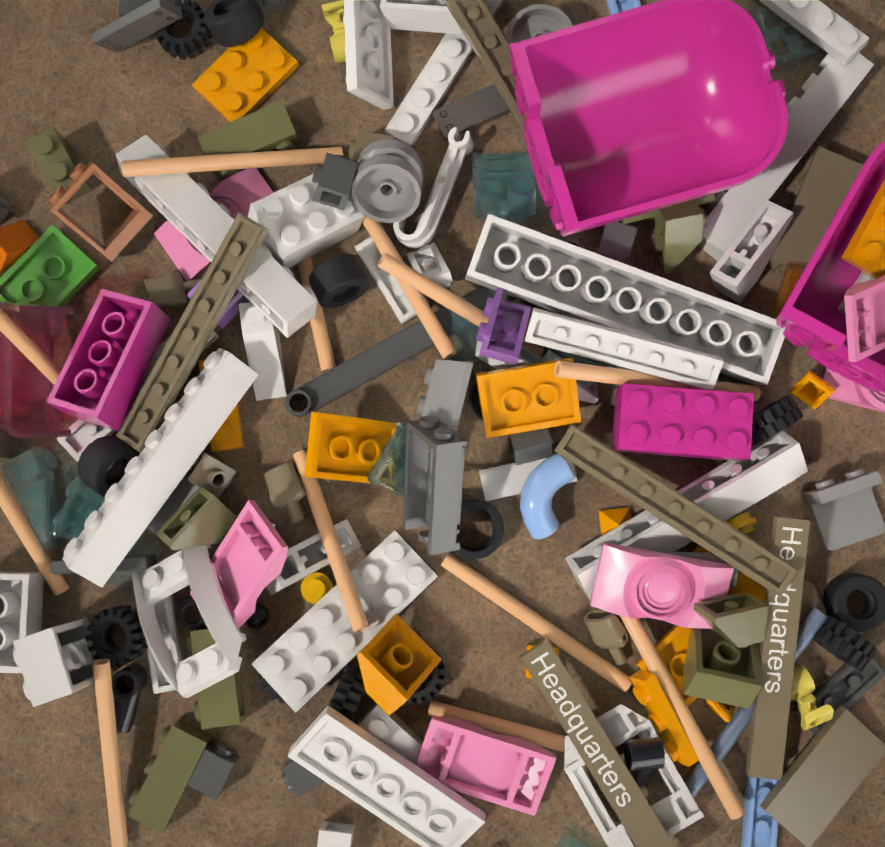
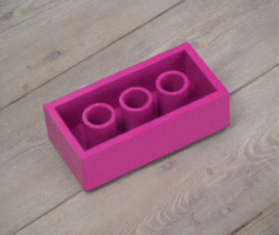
[46,289,171,432]
[612,383,754,461]

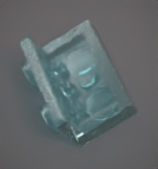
[51,476,105,540]

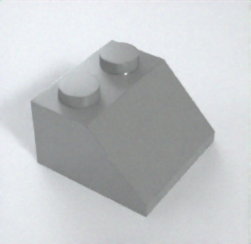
[416,359,473,432]

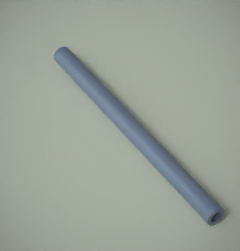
[684,608,828,799]

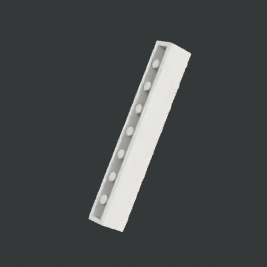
[698,53,874,261]
[116,135,317,338]
[62,348,259,587]
[565,431,808,600]

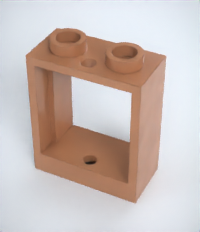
[47,161,153,262]

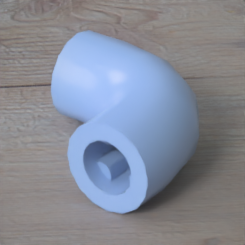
[520,453,574,539]

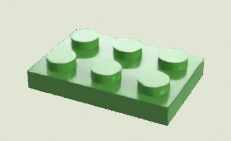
[0,224,100,334]

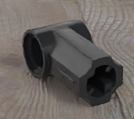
[112,664,148,733]
[624,737,665,788]

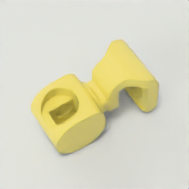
[321,0,346,64]
[790,663,834,731]

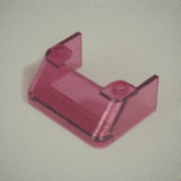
[0,301,73,438]

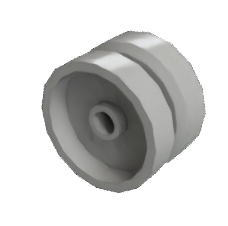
[507,4,573,44]
[351,139,424,223]

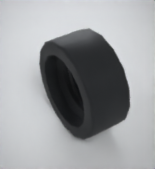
[454,499,504,560]

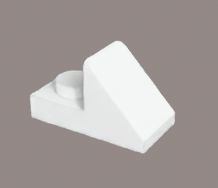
[406,243,453,296]

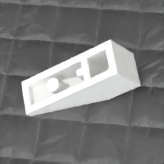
[710,199,794,303]
[239,302,287,401]
[266,519,362,595]
[357,703,423,764]

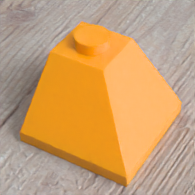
[357,613,442,715]

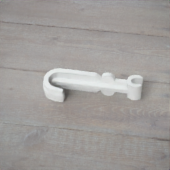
[393,127,474,248]

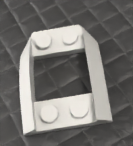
[131,544,246,698]
[564,704,704,847]

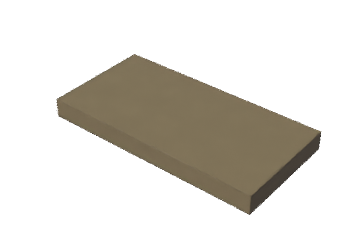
[760,705,885,847]

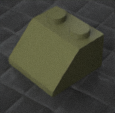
[683,628,763,709]

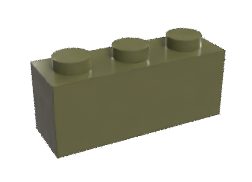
[197,100,300,179]
[187,627,246,730]
[128,720,214,834]

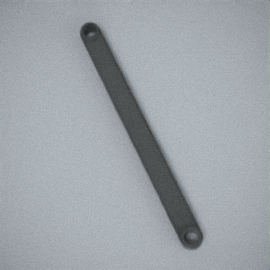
[285,239,583,417]

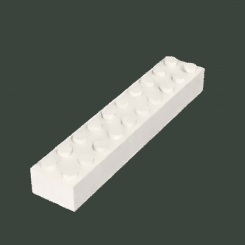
[465,214,785,385]

